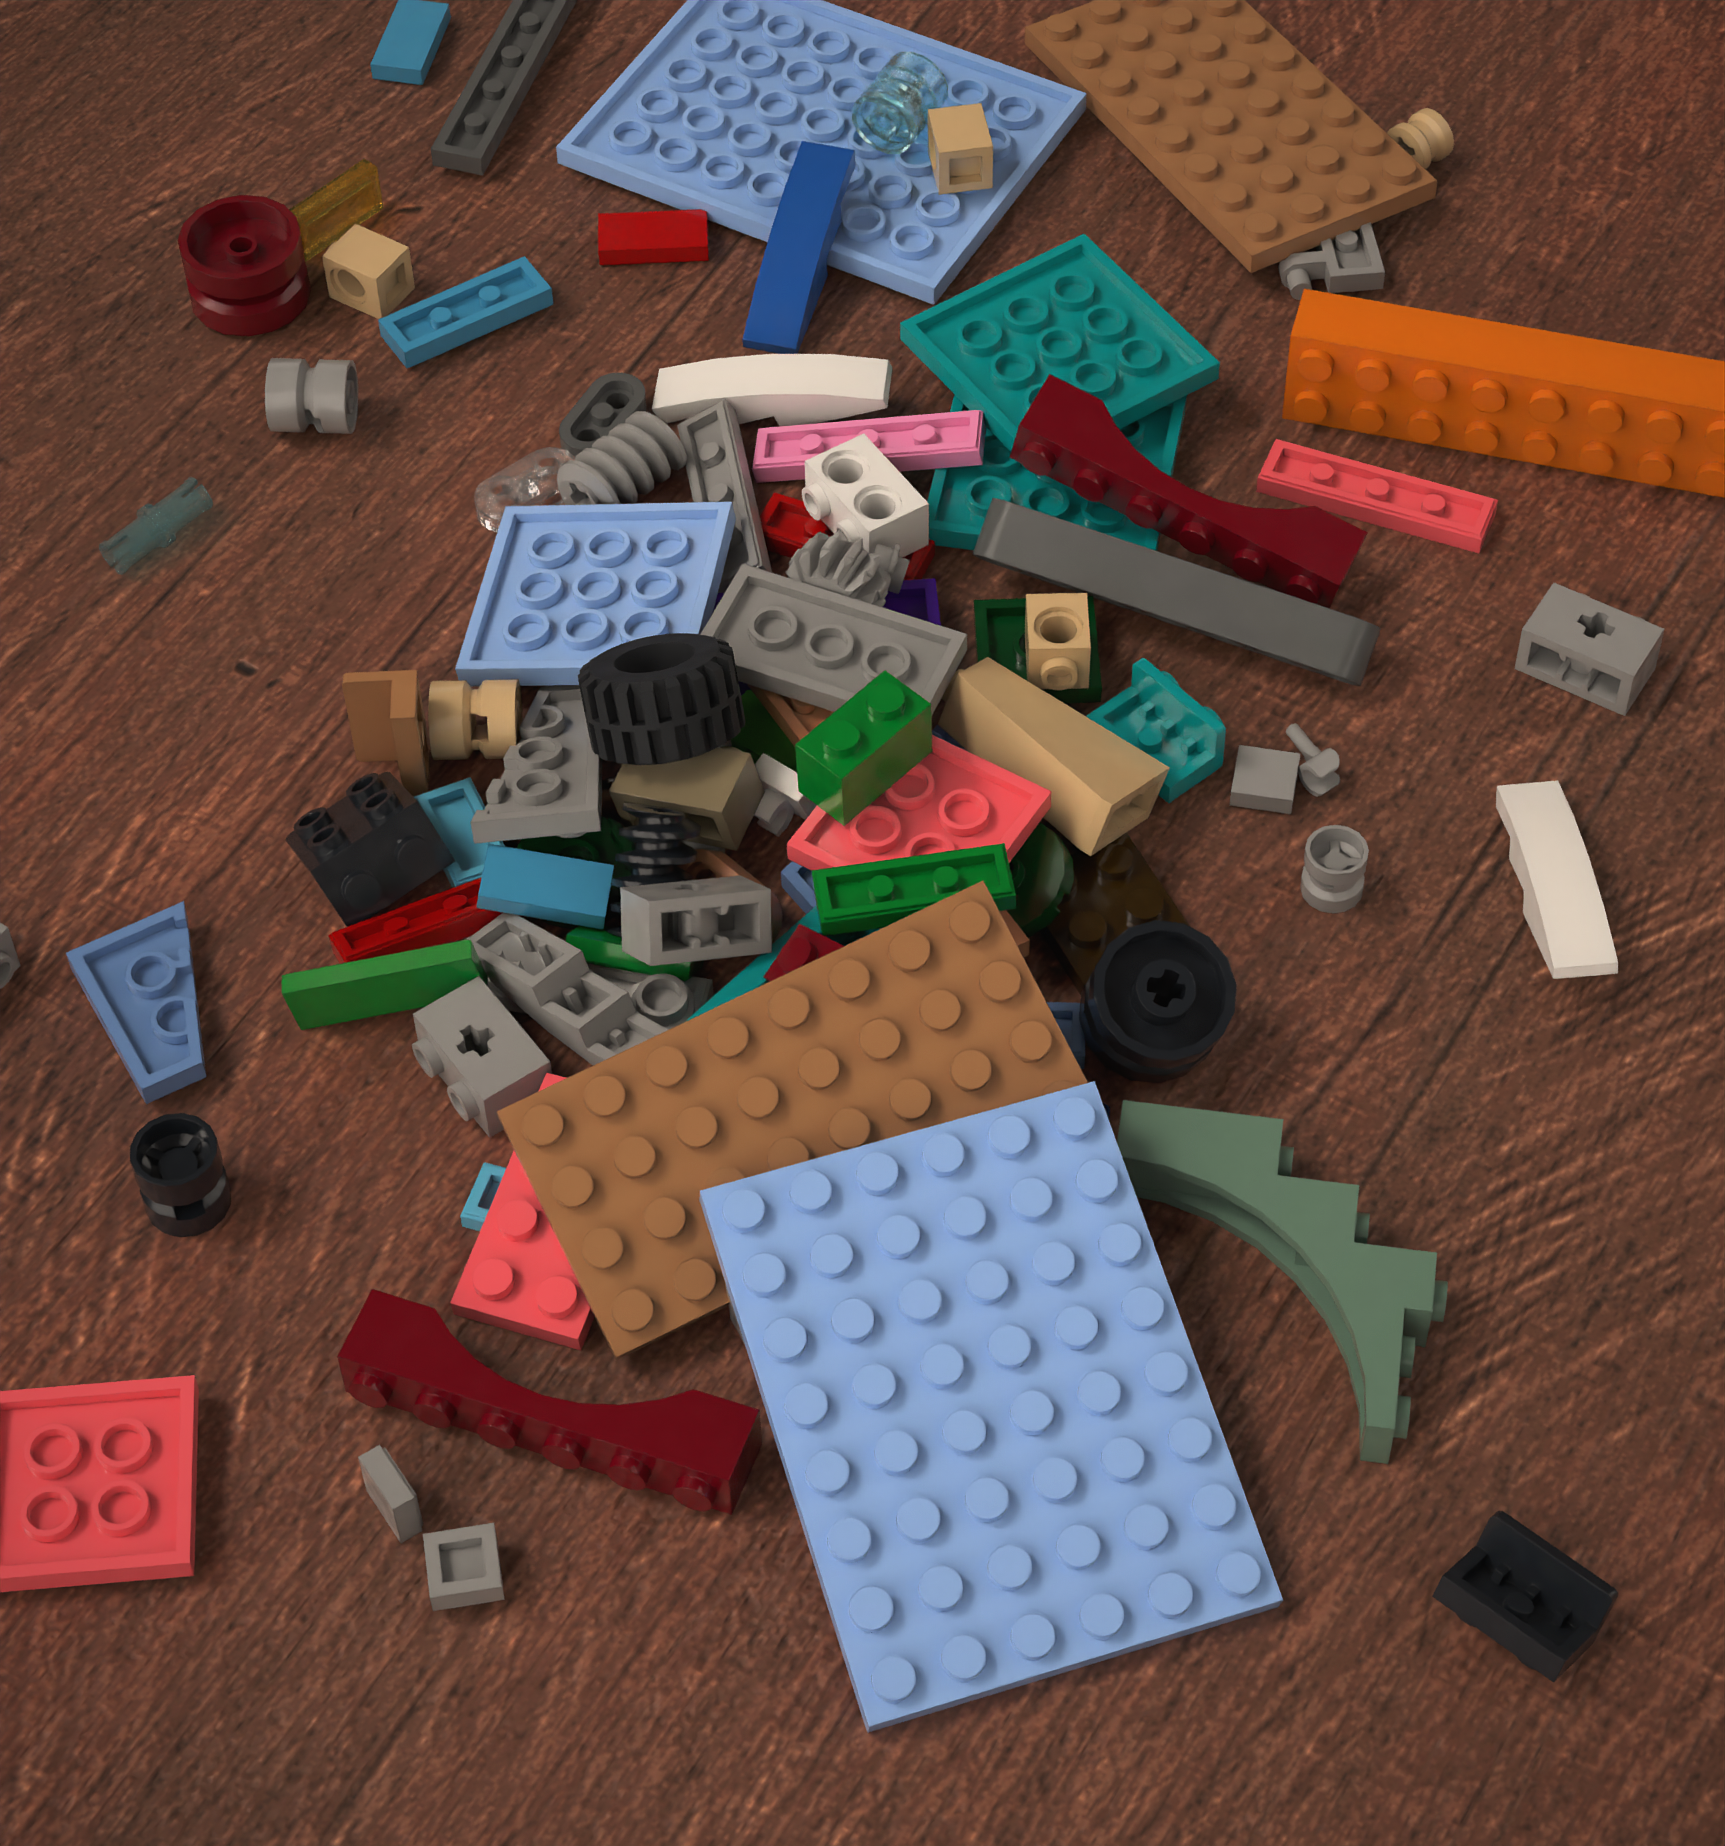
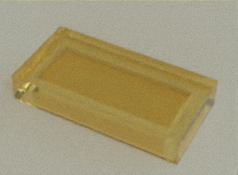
[289,158,384,262]

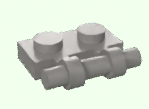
[1278,222,1385,300]

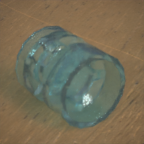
[852,52,948,154]

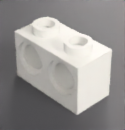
[802,434,929,557]

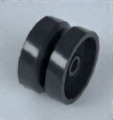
[1079,920,1237,1084]

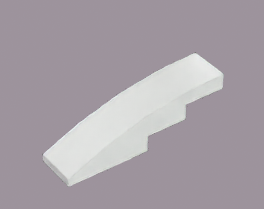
[652,354,893,426]
[1496,780,1618,979]

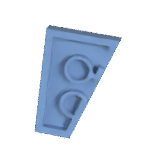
[66,901,206,1104]

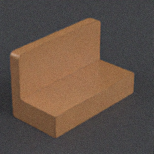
[342,670,430,797]

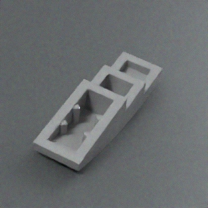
[467,913,668,1065]

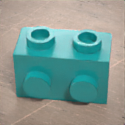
[1086,658,1226,804]

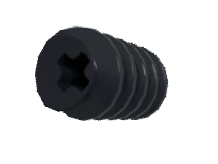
[605,803,701,937]

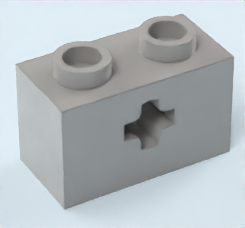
[1515,583,1665,716]
[620,876,772,966]
[412,976,552,1138]

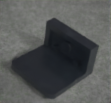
[286,772,455,927]

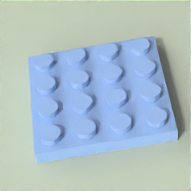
[455,502,736,686]

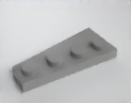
[470,685,603,844]

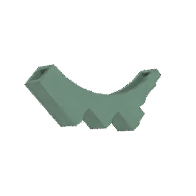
[1117,1100,1448,1464]

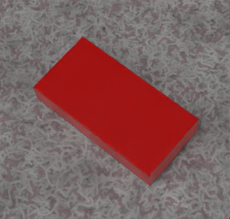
[598,209,709,265]

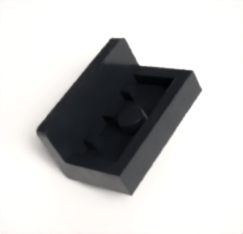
[1432,1511,1618,1682]

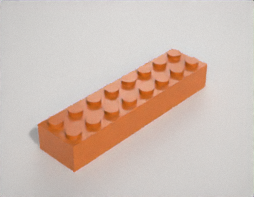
[1282,289,1725,498]

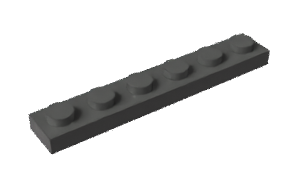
[431,0,577,175]

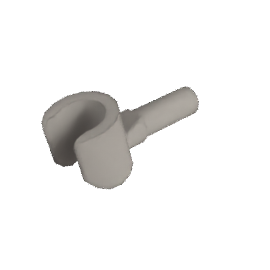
[1286,723,1340,797]

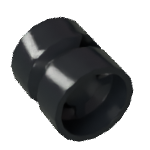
[130,1113,231,1237]

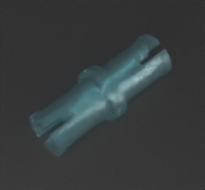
[99,477,213,575]

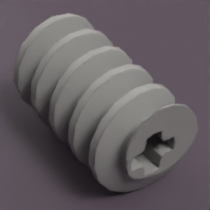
[557,411,687,505]

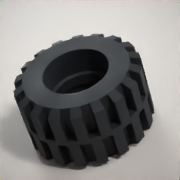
[578,633,746,765]

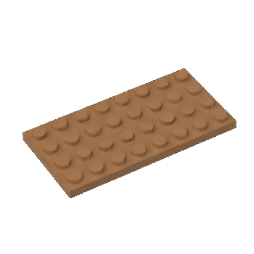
[1025,0,1437,273]
[497,881,1088,1361]

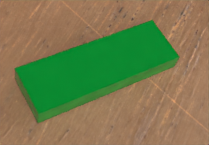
[812,843,1016,936]
[282,940,488,1030]

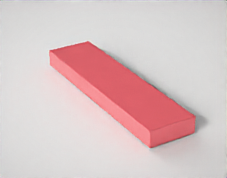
[1256,439,1498,554]

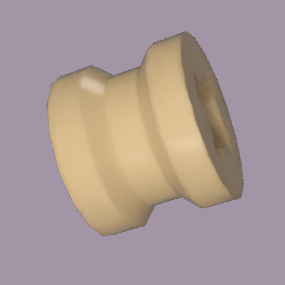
[1387,108,1454,170]

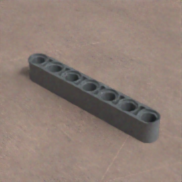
[972,498,1381,686]

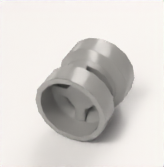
[1300,825,1369,913]

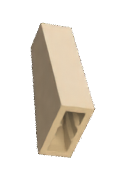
[938,657,1170,856]

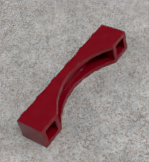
[1010,374,1368,609]
[337,1289,762,1515]

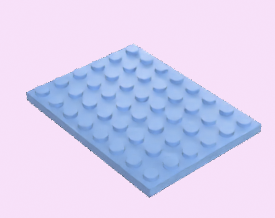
[556,0,1087,305]
[699,1081,1283,1733]

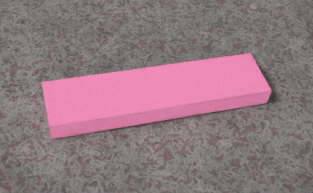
[752,410,986,483]

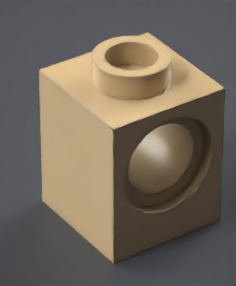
[928,103,993,195]
[322,224,415,319]
[1025,593,1091,690]

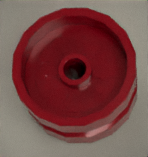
[178,195,311,337]

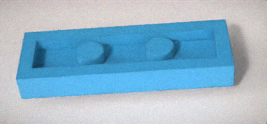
[378,256,554,369]

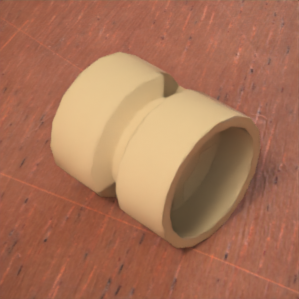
[428,679,523,760]

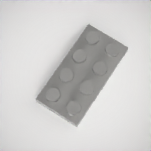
[700,564,967,715]

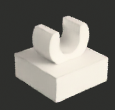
[754,753,817,837]

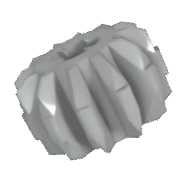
[786,530,891,607]

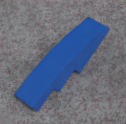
[742,141,856,354]

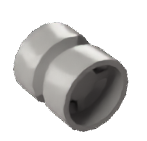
[265,358,358,434]

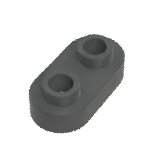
[559,373,647,461]

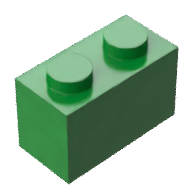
[795,670,932,826]

